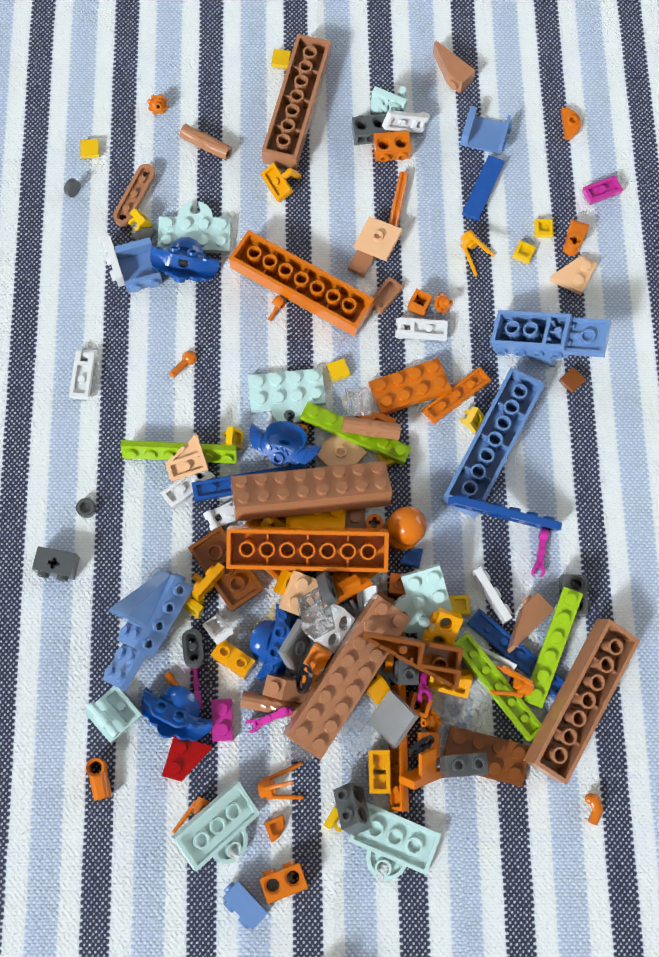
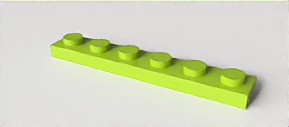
[300,401,412,466]
[120,440,237,464]
[523,587,583,708]
[453,632,542,741]

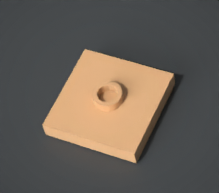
[354,216,402,262]
[316,435,368,467]

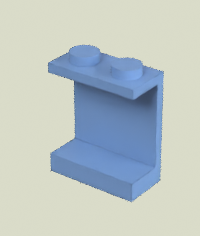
[460,106,513,155]
[114,237,163,293]

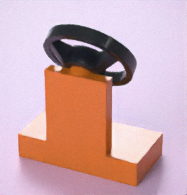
[296,642,333,694]
[399,735,441,790]

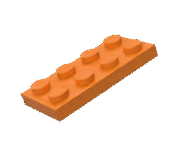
[368,358,452,415]

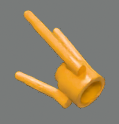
[460,230,495,277]

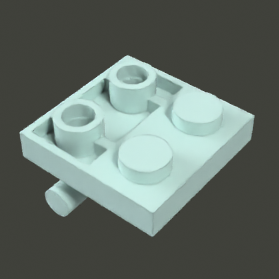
[370,86,407,114]
[84,686,143,743]

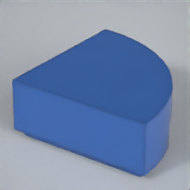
[400,548,423,569]

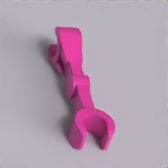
[531,528,549,578]
[190,665,203,709]
[417,670,432,703]
[245,706,293,733]

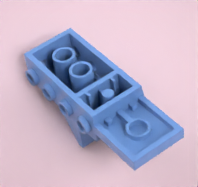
[490,310,612,367]
[102,570,194,692]

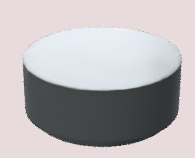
[64,178,81,197]
[76,498,97,518]

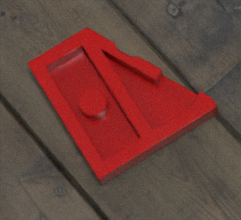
[162,736,213,782]

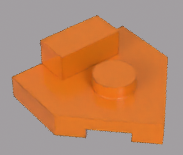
[332,571,372,604]

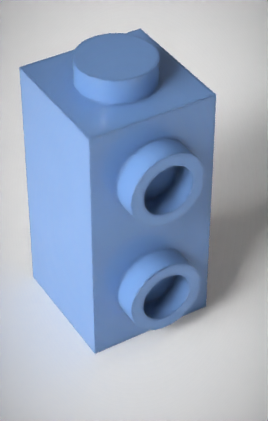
[223,881,269,930]

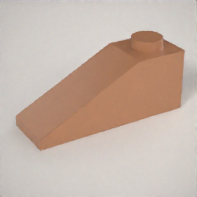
[433,40,476,94]
[507,592,555,653]

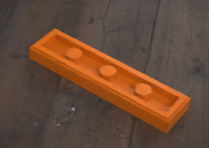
[422,366,492,425]

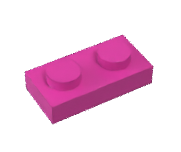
[582,176,623,205]
[211,699,233,742]

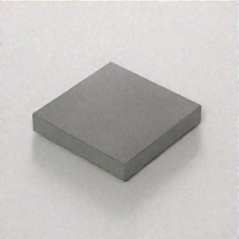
[278,619,315,675]
[368,689,419,749]

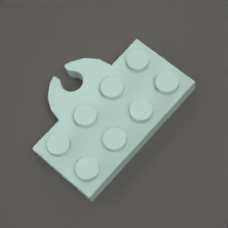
[157,201,231,254]
[248,368,326,424]
[393,563,460,642]
[171,780,260,872]
[348,802,442,881]

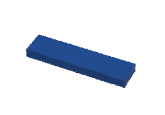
[462,155,505,221]

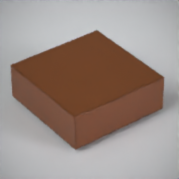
[559,367,586,394]

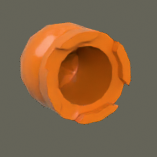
[383,506,427,551]

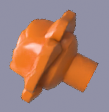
[147,94,168,115]
[434,292,453,314]
[420,709,441,733]

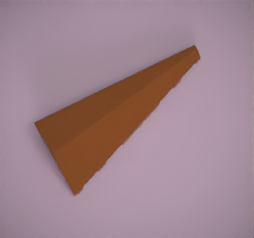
[363,631,464,690]

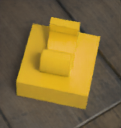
[128,208,153,231]
[460,406,485,433]
[221,426,244,450]
[183,596,205,619]
[323,807,342,832]

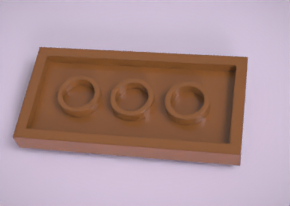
[188,526,264,612]
[443,726,530,787]

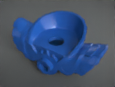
[150,237,219,283]
[249,421,322,467]
[250,604,298,681]
[141,685,214,742]

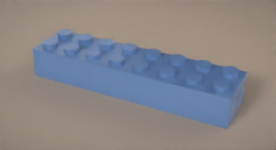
[441,367,545,519]

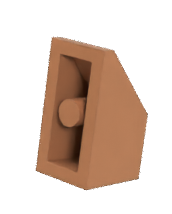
[262,673,311,703]

